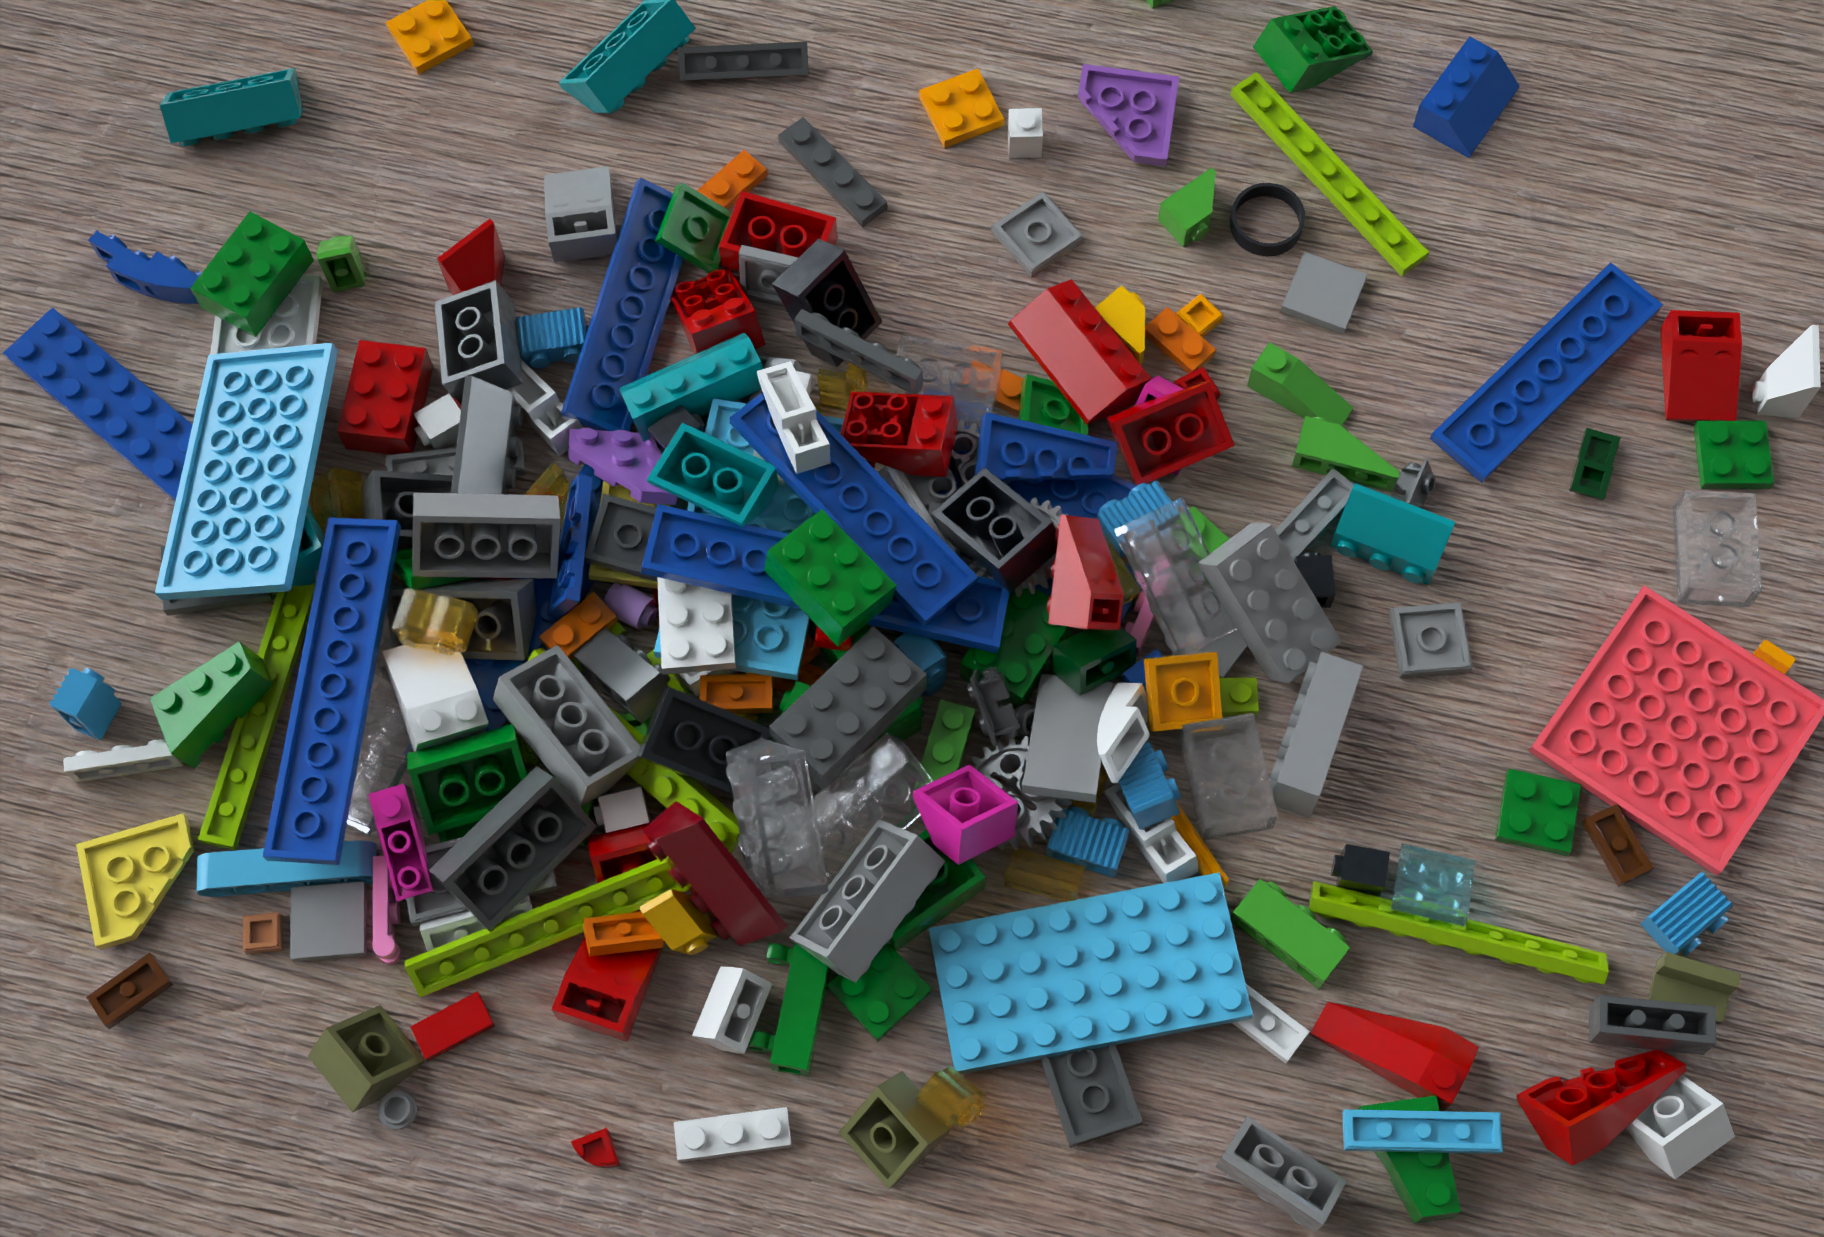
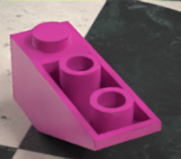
[368,784,434,901]

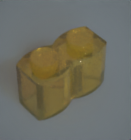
[391,589,478,655]
[915,1066,987,1130]

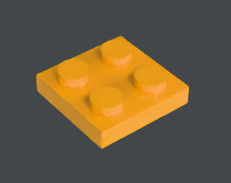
[385,0,474,75]
[919,68,1004,148]
[1144,652,1223,732]

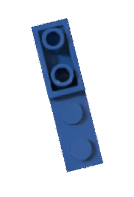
[88,230,202,304]

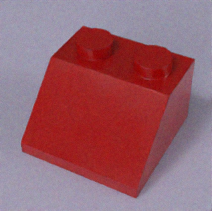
[588,820,657,913]

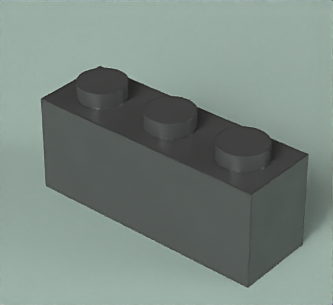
[573,627,671,724]
[1589,995,1716,1055]

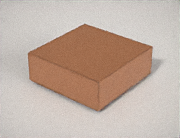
[243,912,283,955]

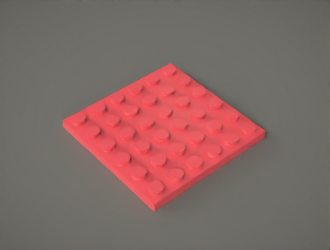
[1529,585,1824,876]

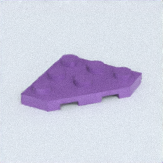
[1078,64,1179,167]
[568,428,677,505]

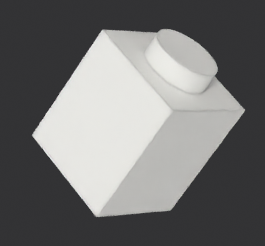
[1008,108,1043,158]
[414,393,461,449]
[593,784,650,833]

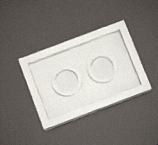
[657,577,736,674]

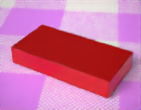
[410,991,495,1062]

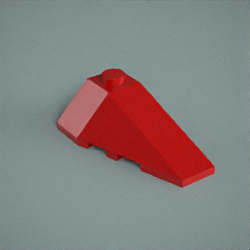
[1309,1002,1479,1111]
[1517,1050,1687,1166]

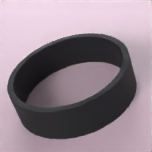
[1230,183,1305,256]

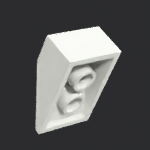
[382,632,488,751]

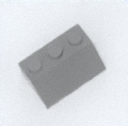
[1216,1116,1347,1233]

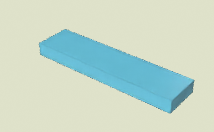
[1342,1109,1503,1154]

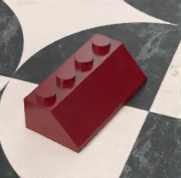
[642,801,787,946]

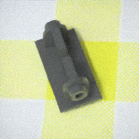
[1391,459,1436,509]
[967,667,1020,746]

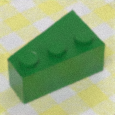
[149,641,273,769]
[1358,1095,1461,1224]

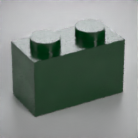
[1053,627,1137,695]

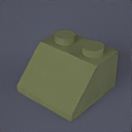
[308,1005,425,1112]
[839,1071,953,1189]

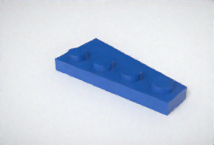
[975,412,1118,481]
[547,474,595,618]

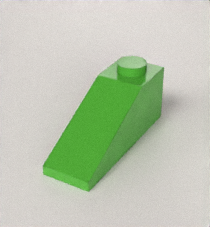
[1247,342,1353,426]
[1292,416,1400,492]

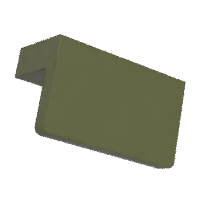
[1648,952,1741,1024]

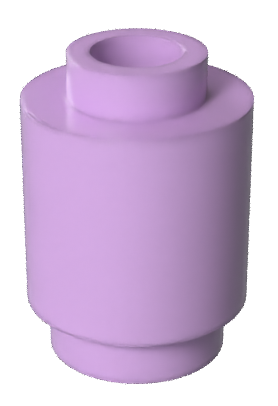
[603,583,658,630]

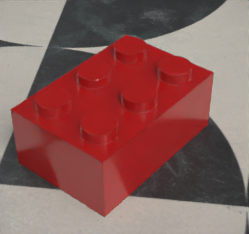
[719,191,838,271]
[337,340,434,455]

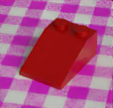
[1107,381,1235,485]

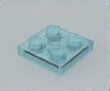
[1391,843,1475,927]

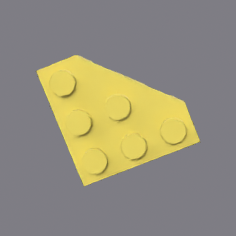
[76,813,194,950]

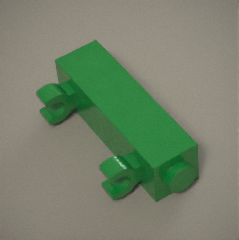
[748,943,831,1077]

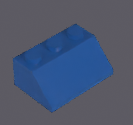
[1413,36,1520,158]

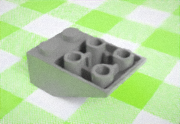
[544,166,618,263]

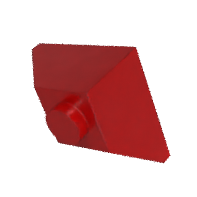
[437,218,505,295]

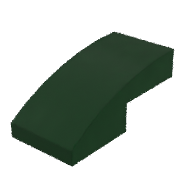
[1569,428,1621,501]

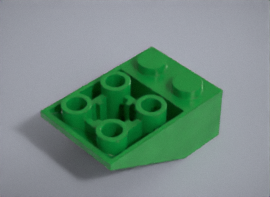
[1253,6,1373,93]

